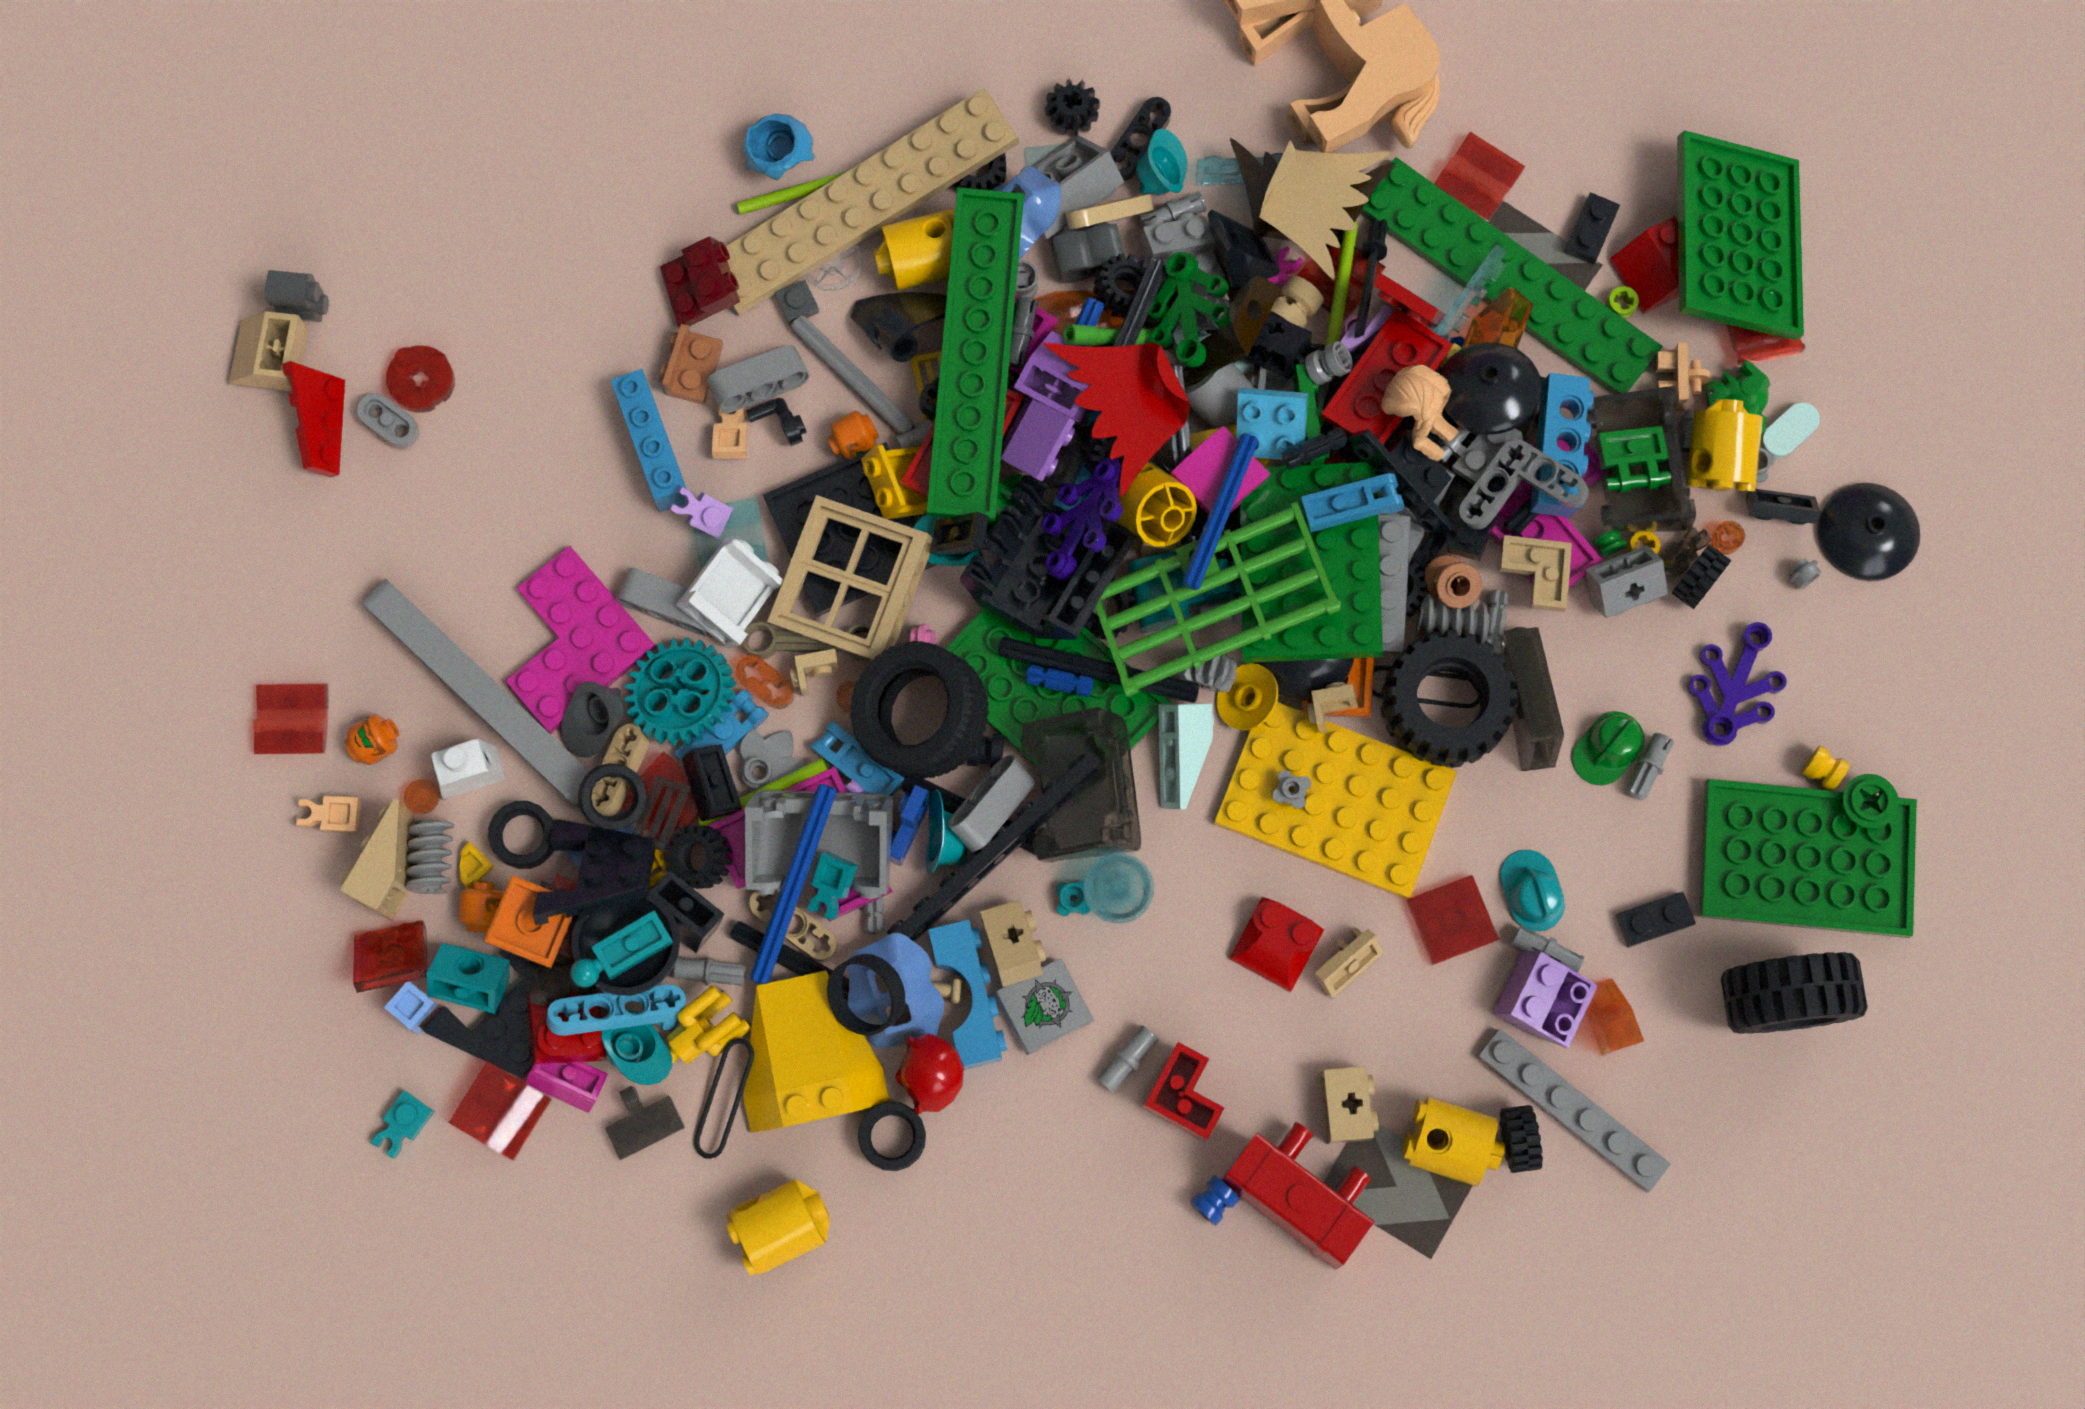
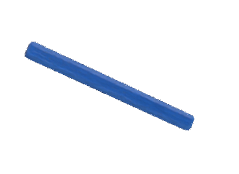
[750,784,837,984]

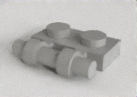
[1439,426,1523,485]

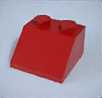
[1610,216,1679,314]

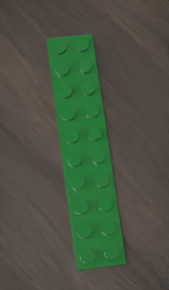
[1360,157,1663,400]
[927,187,1024,522]

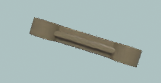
[742,622,871,661]

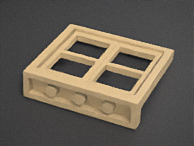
[767,495,933,660]

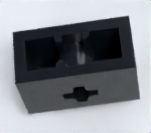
[1243,313,1312,379]

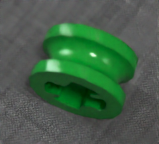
[1592,529,1627,558]

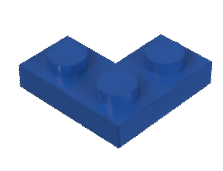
[890,785,930,866]

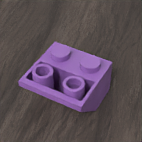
[1014,331,1090,423]
[1001,396,1075,481]
[1492,951,1598,1048]

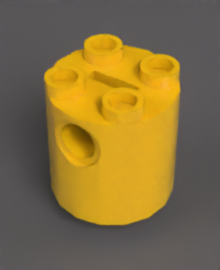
[873,209,955,291]
[1686,399,1763,492]
[1116,462,1197,547]
[1401,1096,1505,1187]
[726,1178,830,1276]

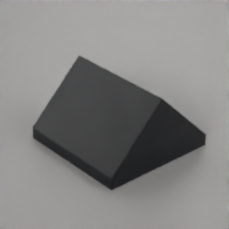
[1207,209,1281,289]

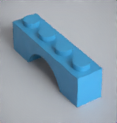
[928,920,1007,1070]

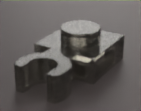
[1658,527,1712,578]

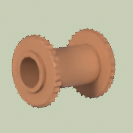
[1424,554,1482,609]

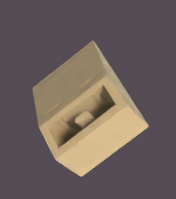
[340,798,415,921]

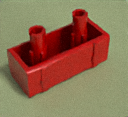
[1221,1122,1375,1270]

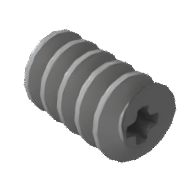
[1416,594,1490,646]
[405,820,454,894]

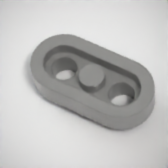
[357,393,419,449]

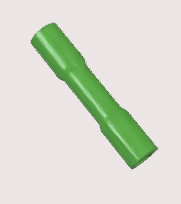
[1063,324,1152,346]

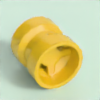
[1801,745,1851,791]

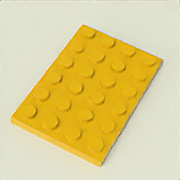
[1214,702,1457,900]

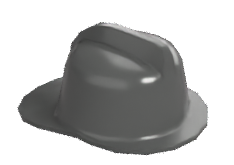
[561,681,624,758]

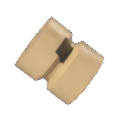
[1269,276,1324,328]

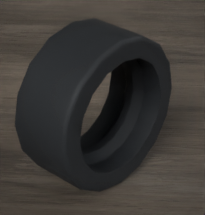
[577,763,647,831]
[488,801,554,869]
[858,1101,926,1171]

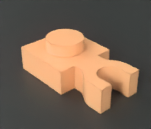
[712,406,748,459]
[296,796,361,834]

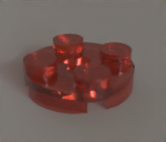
[386,345,455,413]

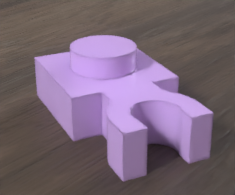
[667,485,733,539]

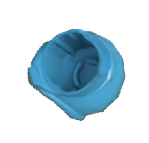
[742,113,815,180]

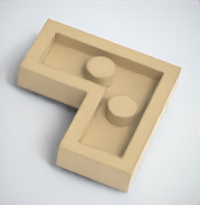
[1499,535,1572,612]

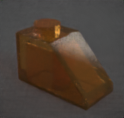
[1462,288,1533,349]
[1586,978,1644,1056]

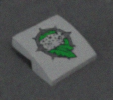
[994,958,1094,1056]

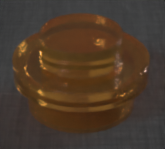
[404,779,440,814]

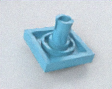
[1236,388,1308,460]

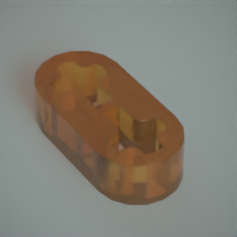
[736,655,794,709]

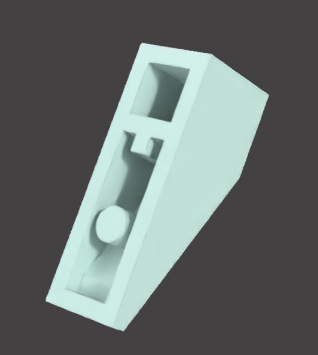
[1158,703,1214,809]

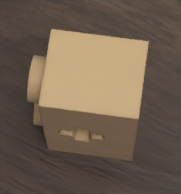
[980,899,1046,987]
[1320,1066,1379,1144]

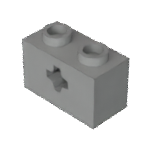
[1585,546,1668,618]

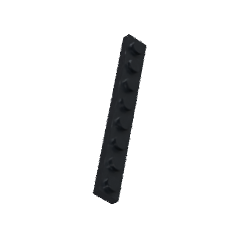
[887,752,1105,942]

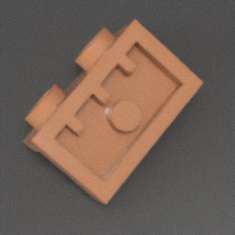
[659,324,724,405]

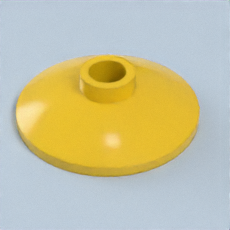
[1217,663,1278,731]

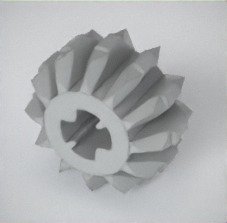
[1178,647,1237,693]

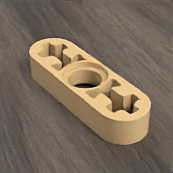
[1065,193,1154,229]
[591,723,649,817]
[750,892,838,962]

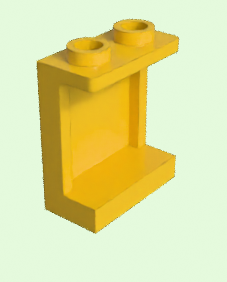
[861,444,928,520]

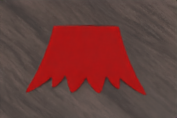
[1043,342,1190,497]

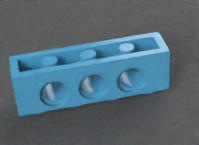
[611,369,687,512]
[1530,373,1594,518]

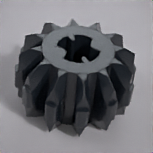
[1045,78,1100,137]

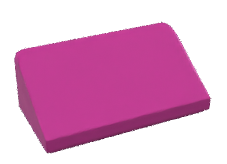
[525,1062,608,1113]

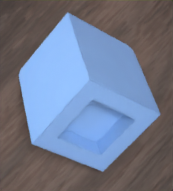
[384,980,437,1035]

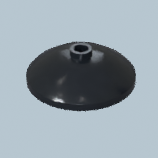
[1440,342,1541,435]
[1817,483,1920,581]
[1254,658,1355,701]
[571,893,680,996]

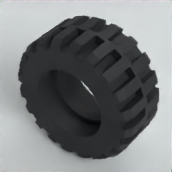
[1381,630,1518,768]
[1721,952,1868,1034]

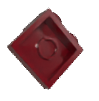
[660,236,740,327]

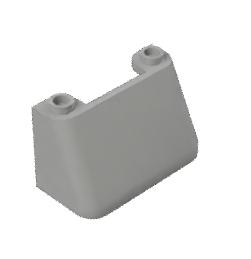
[745,790,893,899]

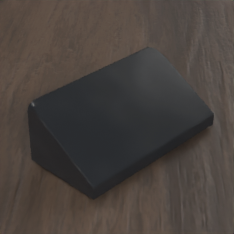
[682,744,742,821]

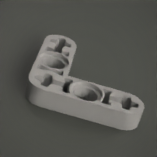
[1459,439,1589,529]

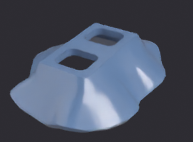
[991,166,1061,260]
[847,933,944,1048]

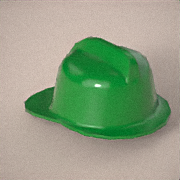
[1572,711,1645,786]

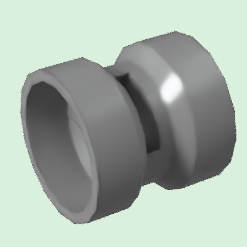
[1016,260,1038,300]
[1305,341,1353,385]

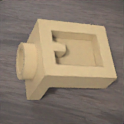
[790,649,840,696]

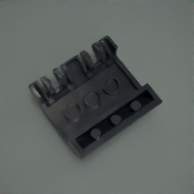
[960,475,1137,640]

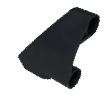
[850,292,947,363]

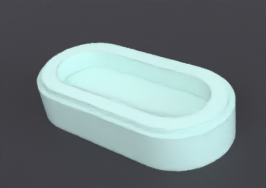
[1760,402,1820,459]

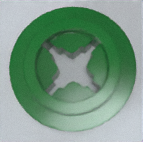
[1841,774,1899,830]

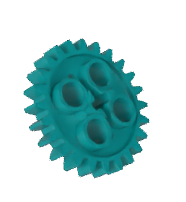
[624,637,737,747]

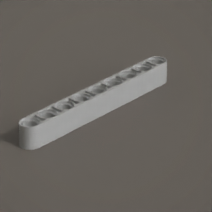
[361,578,589,807]

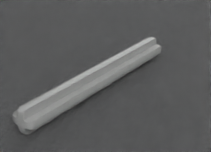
[791,315,915,435]

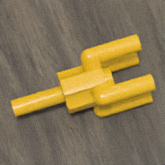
[667,984,752,1065]

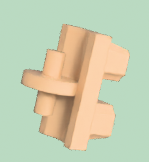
[1655,342,1711,411]

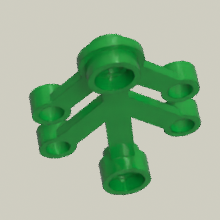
[1148,252,1231,367]

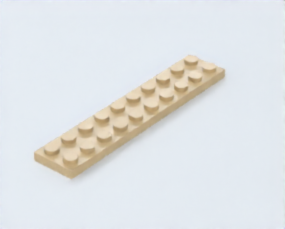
[726,88,1020,315]

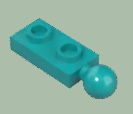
[570,910,673,987]

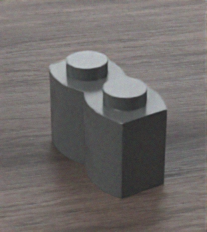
[1052,222,1126,283]
[264,270,329,322]

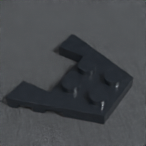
[532,820,656,925]
[422,949,555,1079]

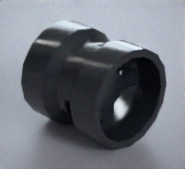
[967,734,1004,768]

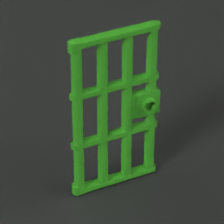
[1095,501,1341,697]

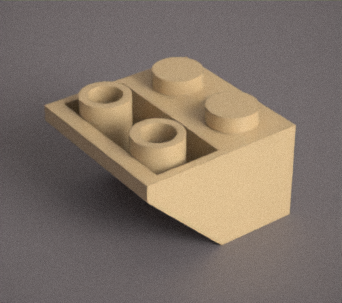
[229,311,309,391]

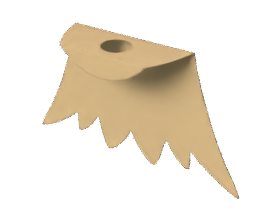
[1259,140,1392,280]

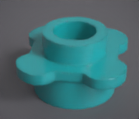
[1055,880,1091,916]

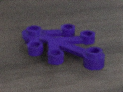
[1041,457,1123,581]
[1687,622,1787,746]

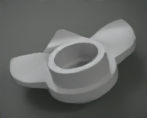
[740,729,806,790]

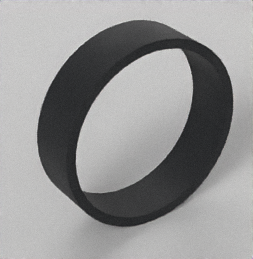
[827,954,905,1036]

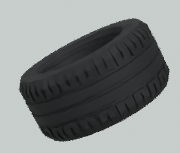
[850,641,989,779]

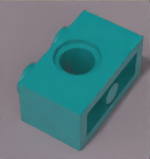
[427,943,510,1014]

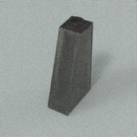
[1501,627,1564,771]

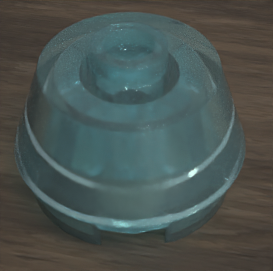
[1084,853,1154,923]

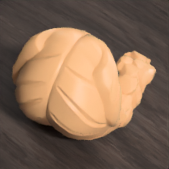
[1381,365,1459,461]

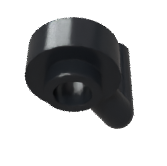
[746,398,807,446]

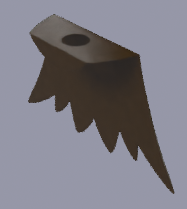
[1230,138,1395,249]
[1183,276,1281,387]

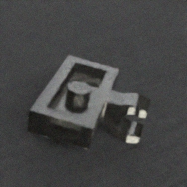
[529,948,596,1007]
[605,1086,686,1160]

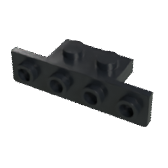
[1347,429,1455,534]

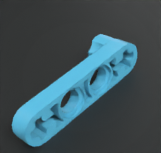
[546,985,686,1036]

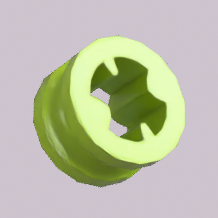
[1606,286,1639,319]

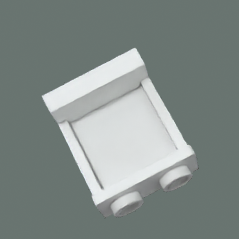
[676,538,783,648]

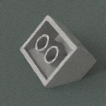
[1011,135,1125,239]

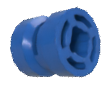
[1190,1175,1240,1226]

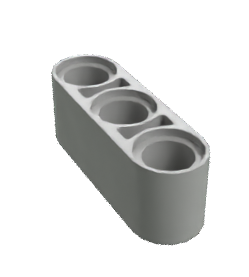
[707,345,810,413]
[615,568,707,635]
[948,755,1035,852]

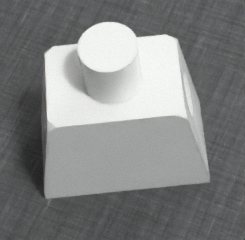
[431,739,506,800]

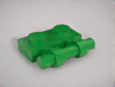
[1594,426,1671,493]

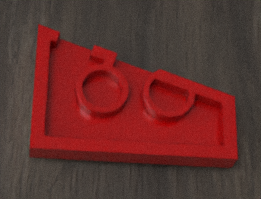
[282,361,345,477]

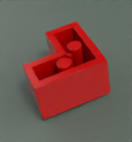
[1143,1042,1225,1143]

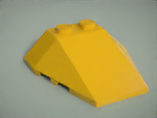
[743,971,890,1133]

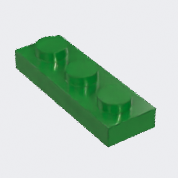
[1293,364,1329,466]

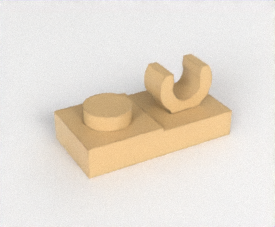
[1315,927,1384,999]

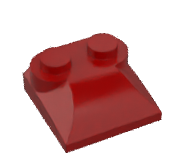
[1229,896,1324,993]
[527,991,606,1064]

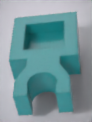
[807,851,858,920]
[370,1090,435,1159]

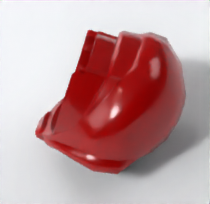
[895,1033,965,1114]

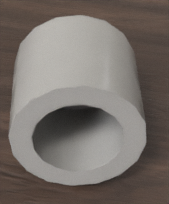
[1183,363,1255,429]

